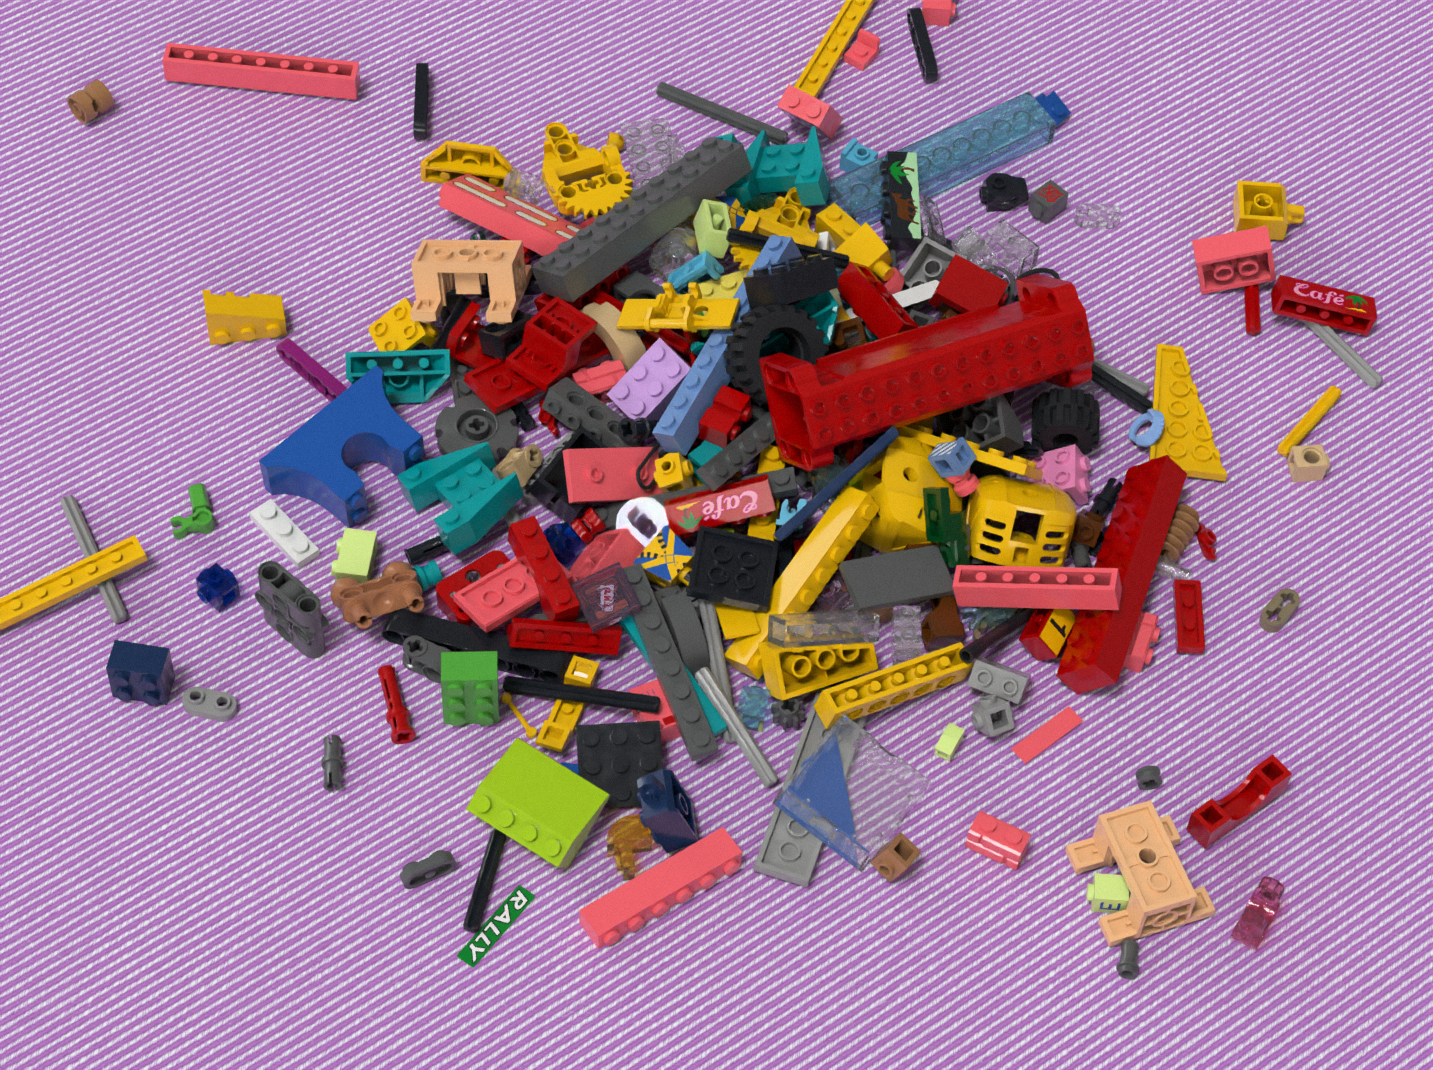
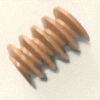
[1159,504,1200,562]

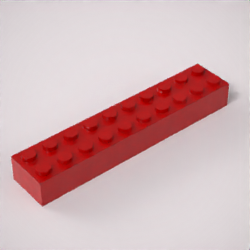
[1056,455,1187,695]

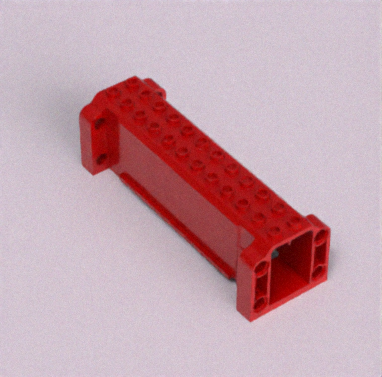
[759,274,1095,471]

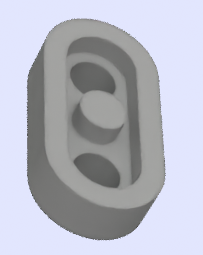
[182,687,237,722]

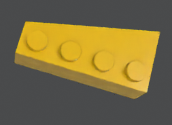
[758,637,878,701]

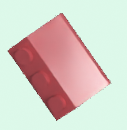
[568,528,645,611]

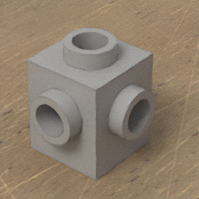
[971,695,1015,737]

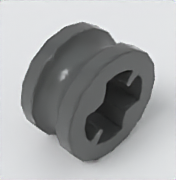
[1135,766,1163,790]

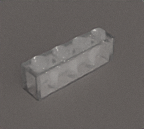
[768,609,880,648]

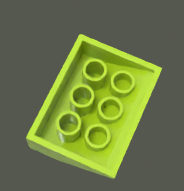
[466,738,611,869]

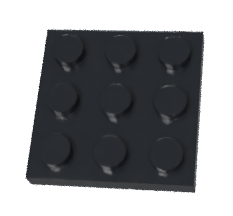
[686,525,779,613]
[575,721,663,809]

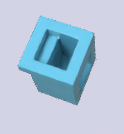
[839,137,879,181]

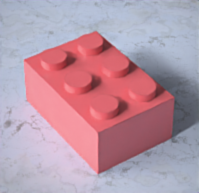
[1192,226,1276,294]

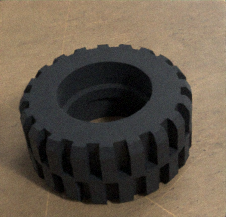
[724,305,829,405]

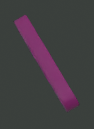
[276,338,347,402]

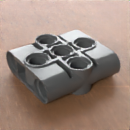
[255,561,329,658]

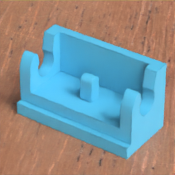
[667,250,724,295]
[776,499,808,534]

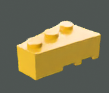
[202,289,287,345]

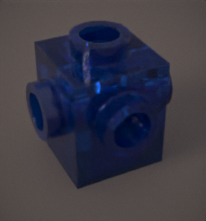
[543,522,583,565]
[196,563,240,613]

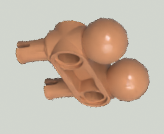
[330,561,424,629]

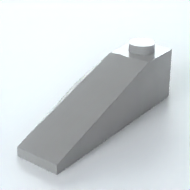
[900,237,967,314]

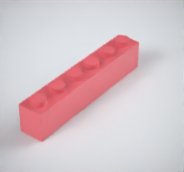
[952,565,1122,610]
[579,827,742,949]

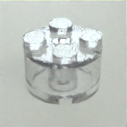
[649,226,700,283]

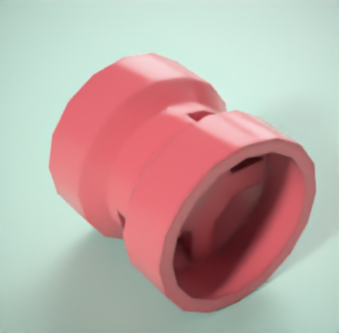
[945,467,980,497]

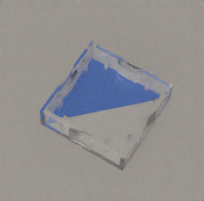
[773,714,933,873]

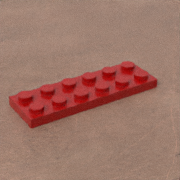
[464,332,612,414]

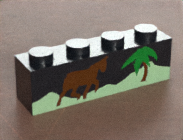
[879,151,922,251]

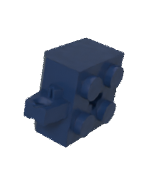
[637,769,698,853]

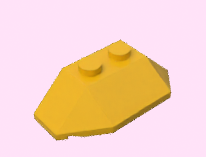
[420,141,519,194]

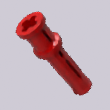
[377,665,416,744]

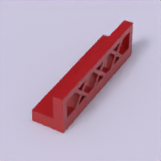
[506,617,622,655]

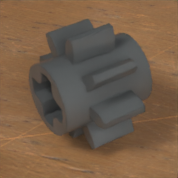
[771,697,805,730]

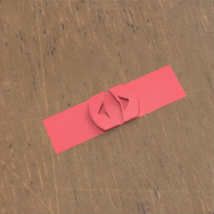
[1011,706,1083,764]

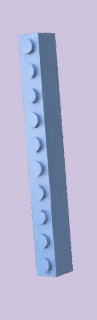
[652,235,802,456]

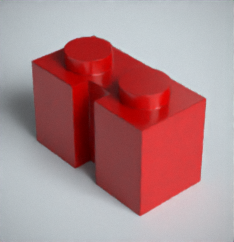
[698,385,753,448]

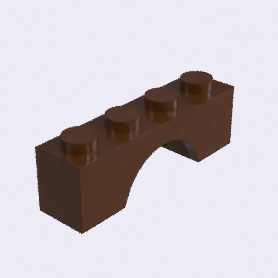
[903,543,965,650]

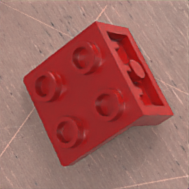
[446,301,497,369]

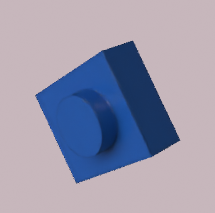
[1028,90,1071,129]

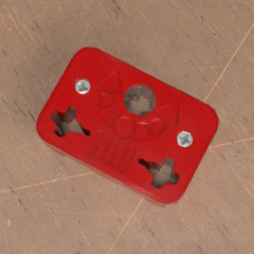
[436,550,510,628]

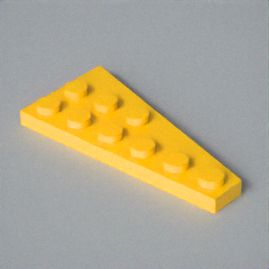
[1149,343,1227,481]

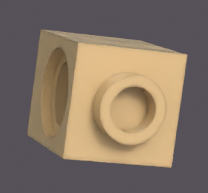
[1287,444,1330,483]

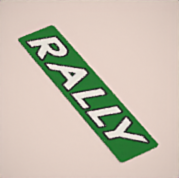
[457,885,535,968]

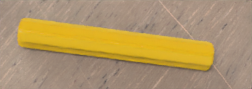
[1277,385,1342,457]

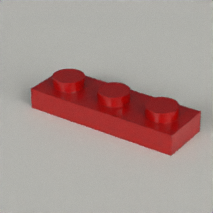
[1172,579,1205,654]

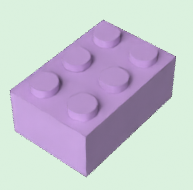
[606,337,691,421]

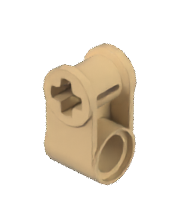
[496,444,543,488]

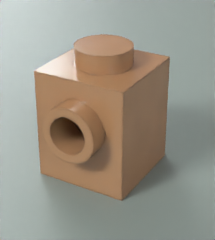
[870,832,921,882]

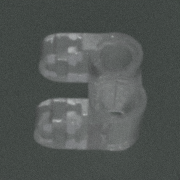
[951,226,997,273]

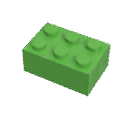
[441,651,499,726]

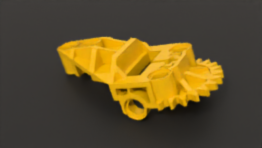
[542,122,633,219]
[730,187,820,274]

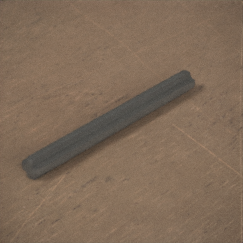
[656,82,788,145]

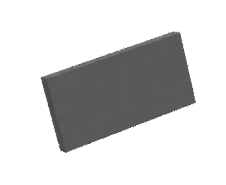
[838,545,954,613]

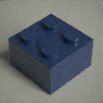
[106,640,175,705]

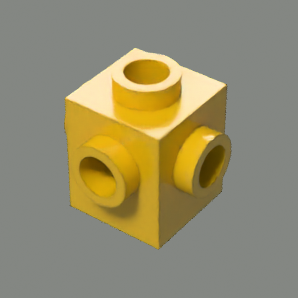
[654,452,694,493]

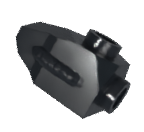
[979,173,1029,212]

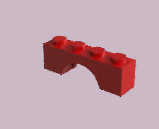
[507,515,580,622]
[1186,754,1292,849]

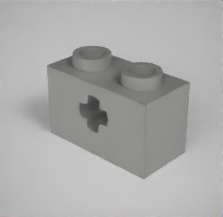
[967,657,1031,704]

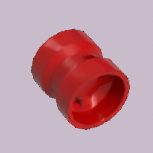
[570,507,607,544]

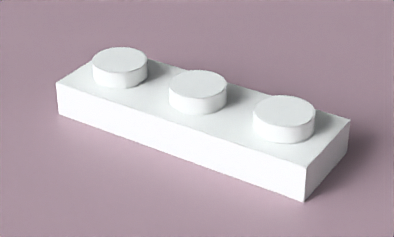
[249,499,320,569]

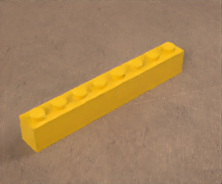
[724,485,880,680]

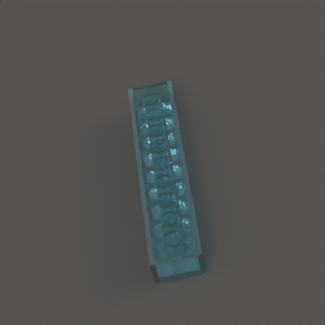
[826,91,1056,226]

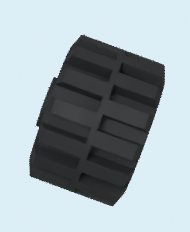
[1031,387,1100,454]

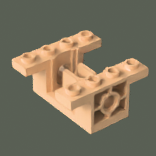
[410,239,532,324]
[1065,800,1216,947]

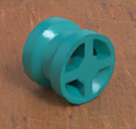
[413,560,443,592]

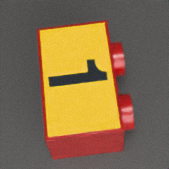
[1019,608,1076,661]

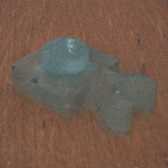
[962,607,1014,630]

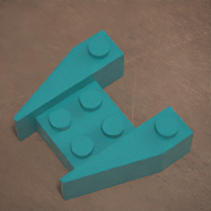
[725,126,830,210]
[396,442,524,555]

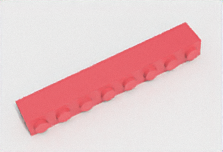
[162,43,361,100]

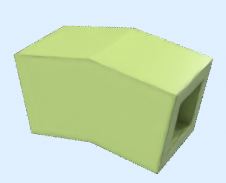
[934,722,965,762]

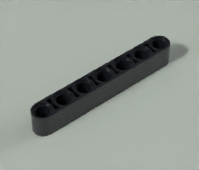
[381,609,570,683]

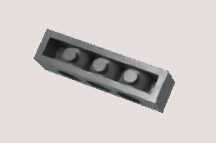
[541,377,645,448]

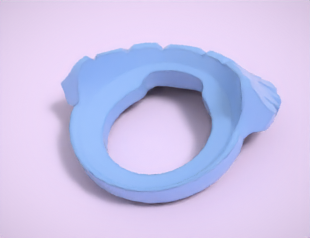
[1128,408,1165,447]

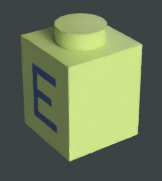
[1086,873,1129,913]

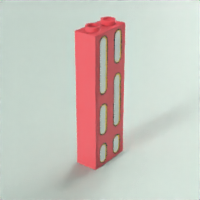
[438,174,583,256]

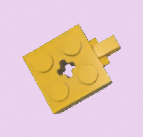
[1233,180,1305,240]

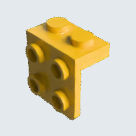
[369,297,439,351]

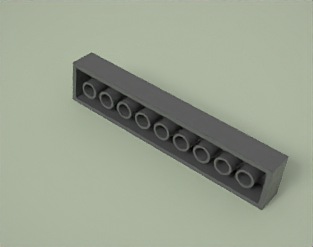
[531,137,752,302]

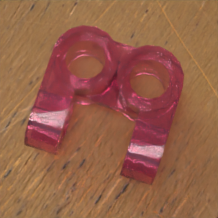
[1230,877,1285,950]

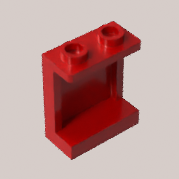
[928,254,1009,313]

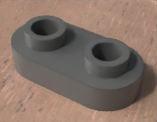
[400,850,457,889]

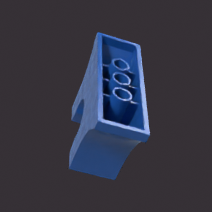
[259,365,426,528]

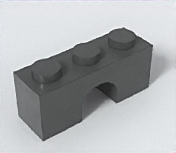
[612,269,665,303]

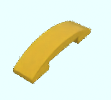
[535,655,599,753]

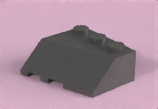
[936,394,1024,467]

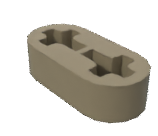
[1259,588,1300,633]

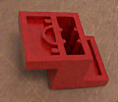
[505,296,598,392]

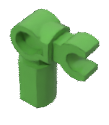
[170,483,215,539]

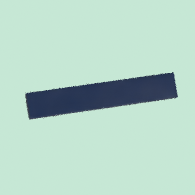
[773,426,899,543]

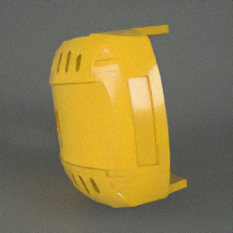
[848,435,962,553]
[965,474,1077,567]

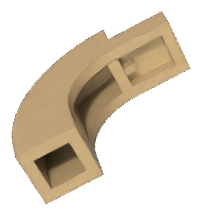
[580,301,646,372]

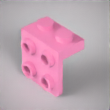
[1028,444,1091,505]

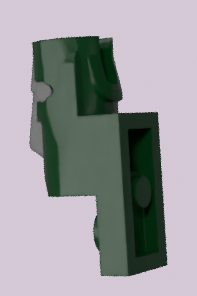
[923,487,971,567]

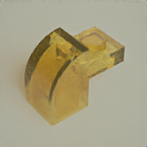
[607,814,652,881]

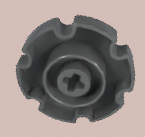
[435,395,519,465]

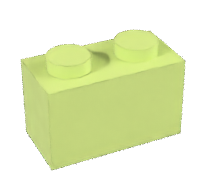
[693,199,732,258]
[331,528,378,583]

